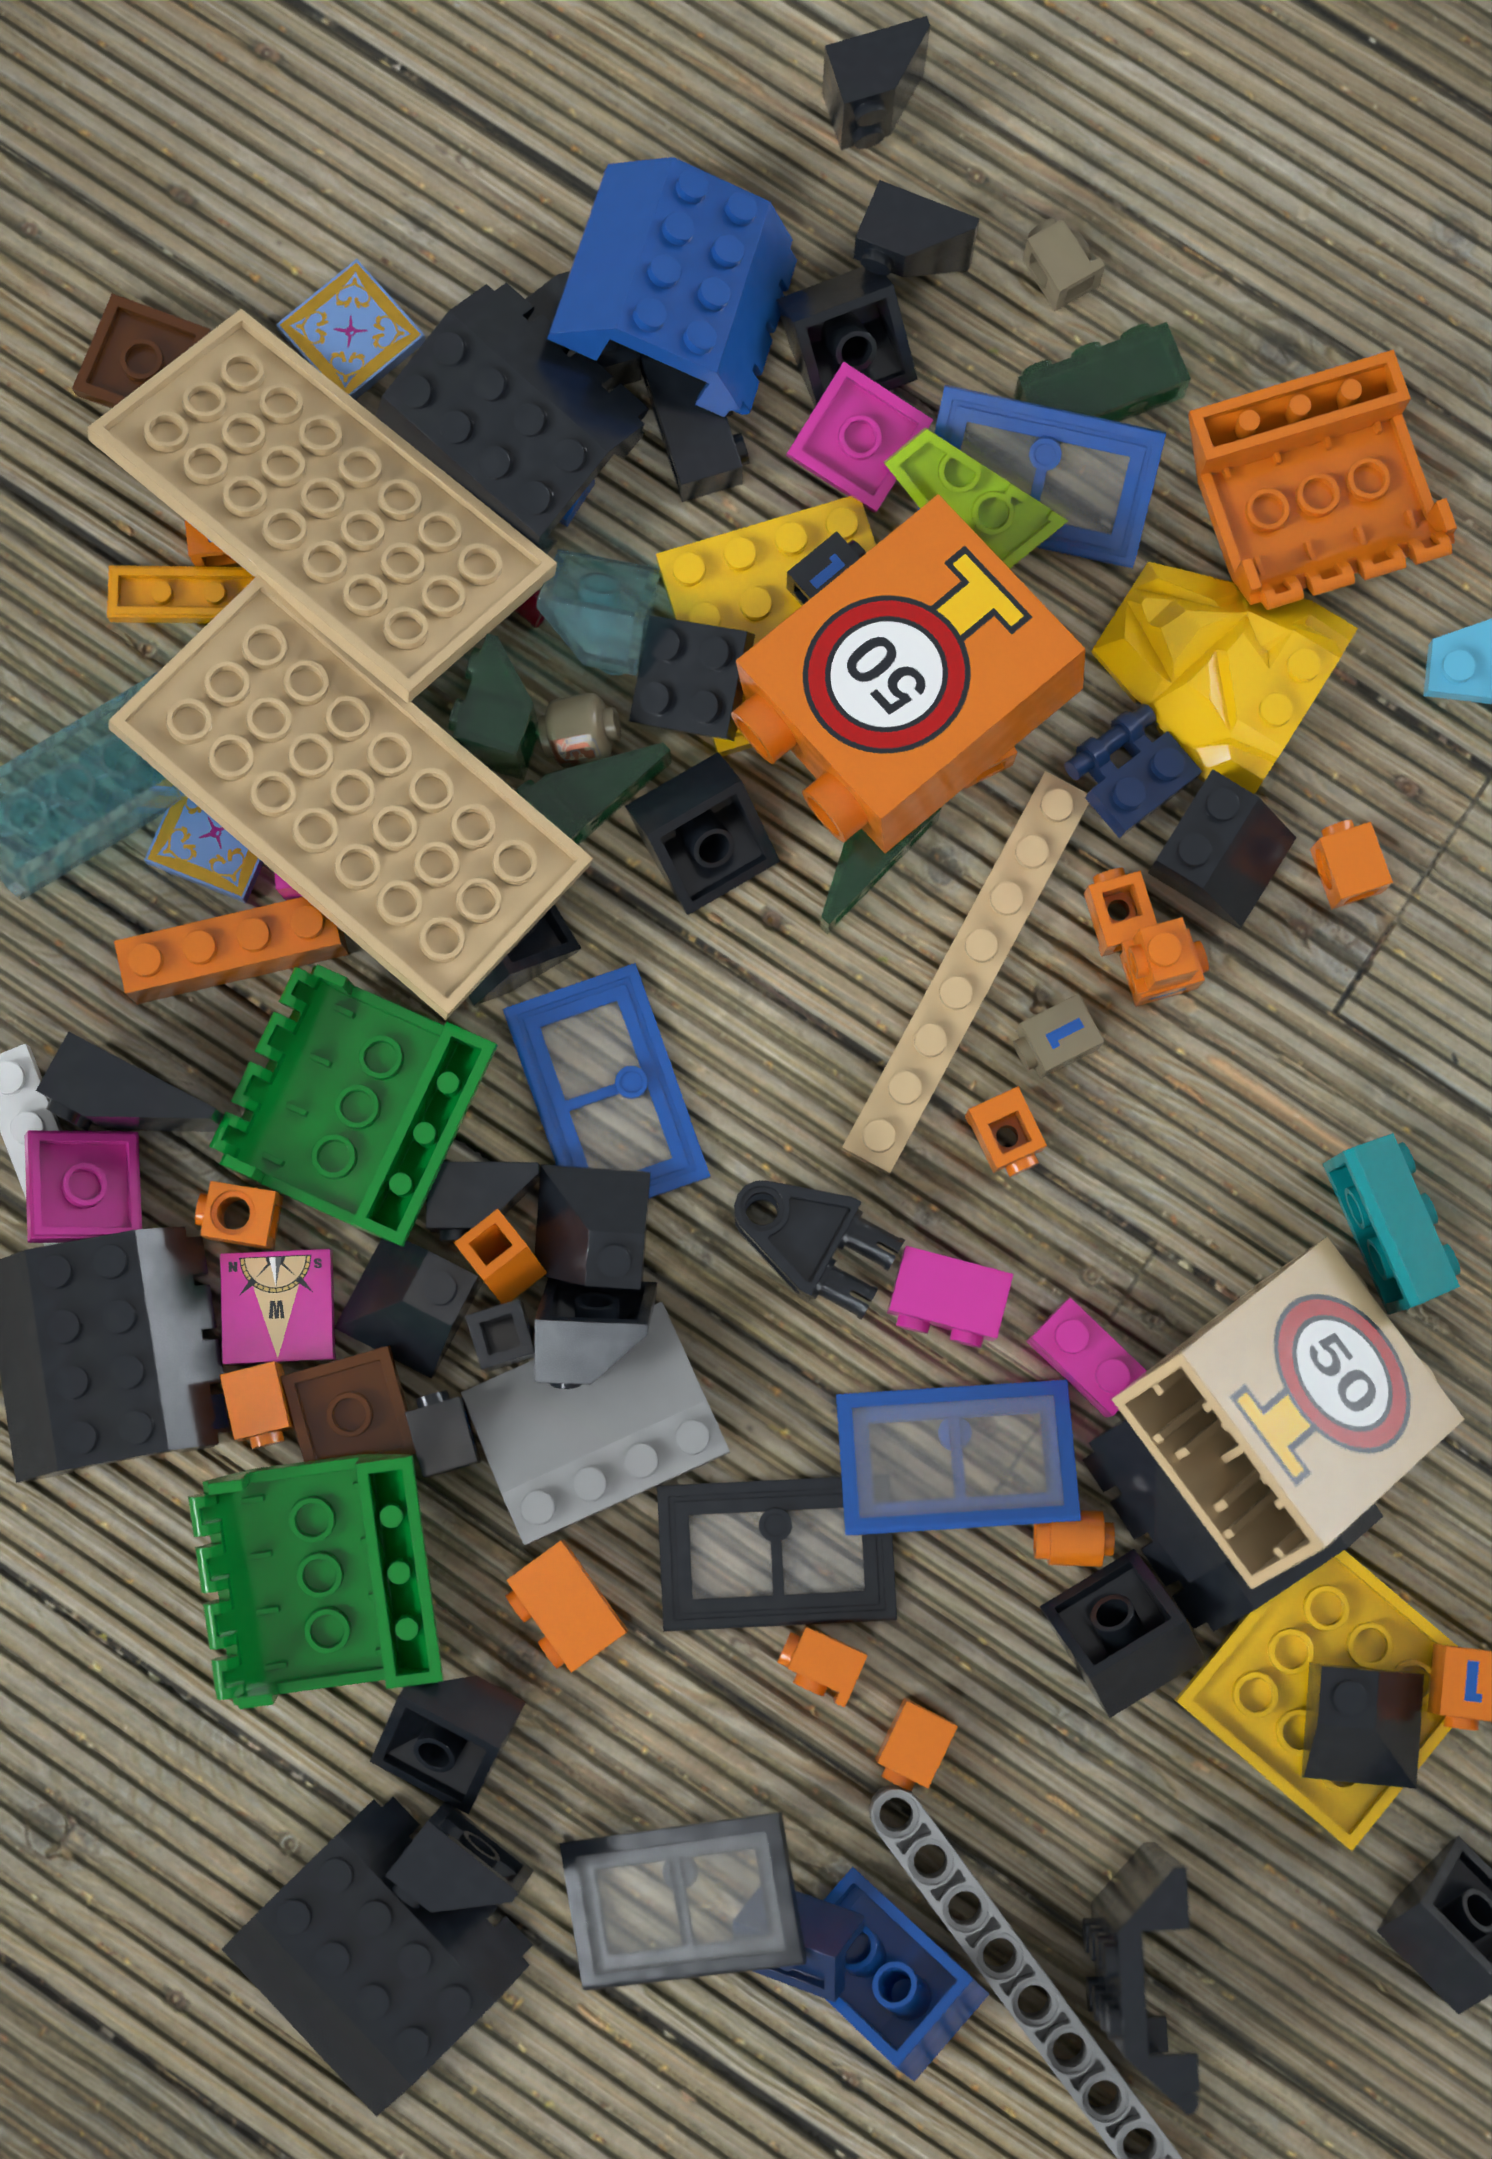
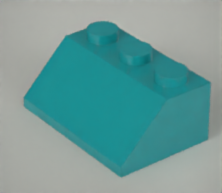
[1322,1133,1461,1315]

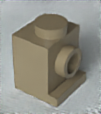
[1022,218,1105,312]

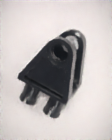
[734,1180,905,1320]

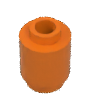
[1033,1510,1115,1567]

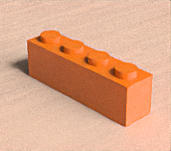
[114,897,349,1004]

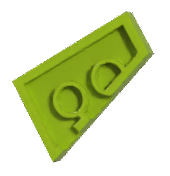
[884,427,1068,569]

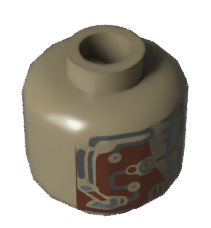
[538,693,621,768]

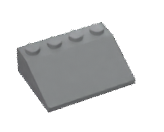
[461,1302,730,1545]

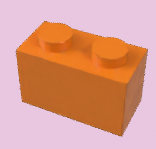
[505,1540,628,1673]

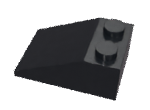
[36,1032,224,1132]

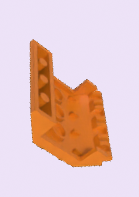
[1188,349,1457,610]

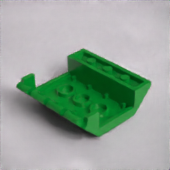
[209,964,498,1247]
[188,1454,444,1709]

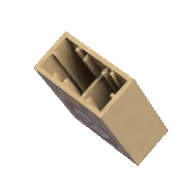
[1112,1237,1464,1590]

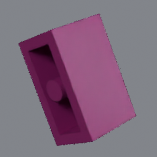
[887,1246,1013,1348]
[1026,1298,1147,1418]

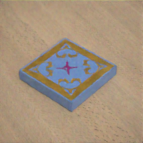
[276,259,426,400]
[144,787,263,903]

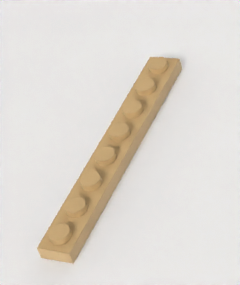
[841,771,1089,1175]

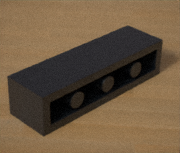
[638,352,750,502]

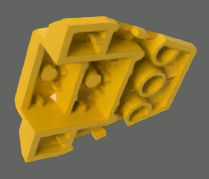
[1091,562,1358,795]

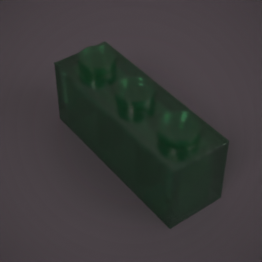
[1014,322,1191,444]

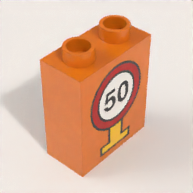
[731,494,1086,854]

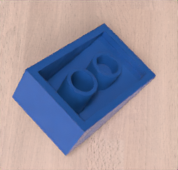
[823,1867,990,2082]

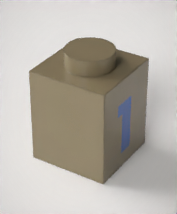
[1013,993,1104,1078]

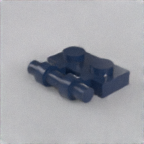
[1064,704,1202,839]

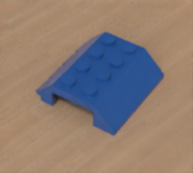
[547,157,797,418]

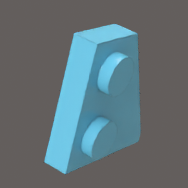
[1423,618,1492,704]

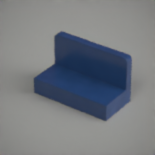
[733,1885,864,2002]

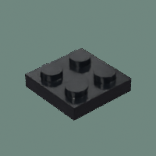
[629,615,755,741]

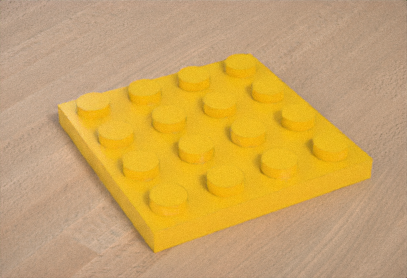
[656,496,876,757]
[1174,1550,1457,1851]

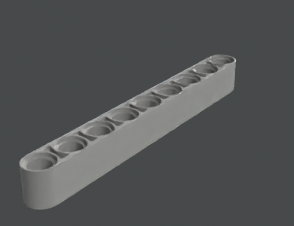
[869,1785,1183,2159]

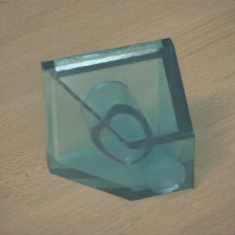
[536,549,661,676]

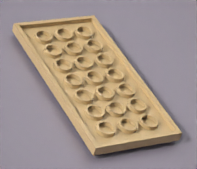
[88,308,557,703]
[109,575,593,1020]

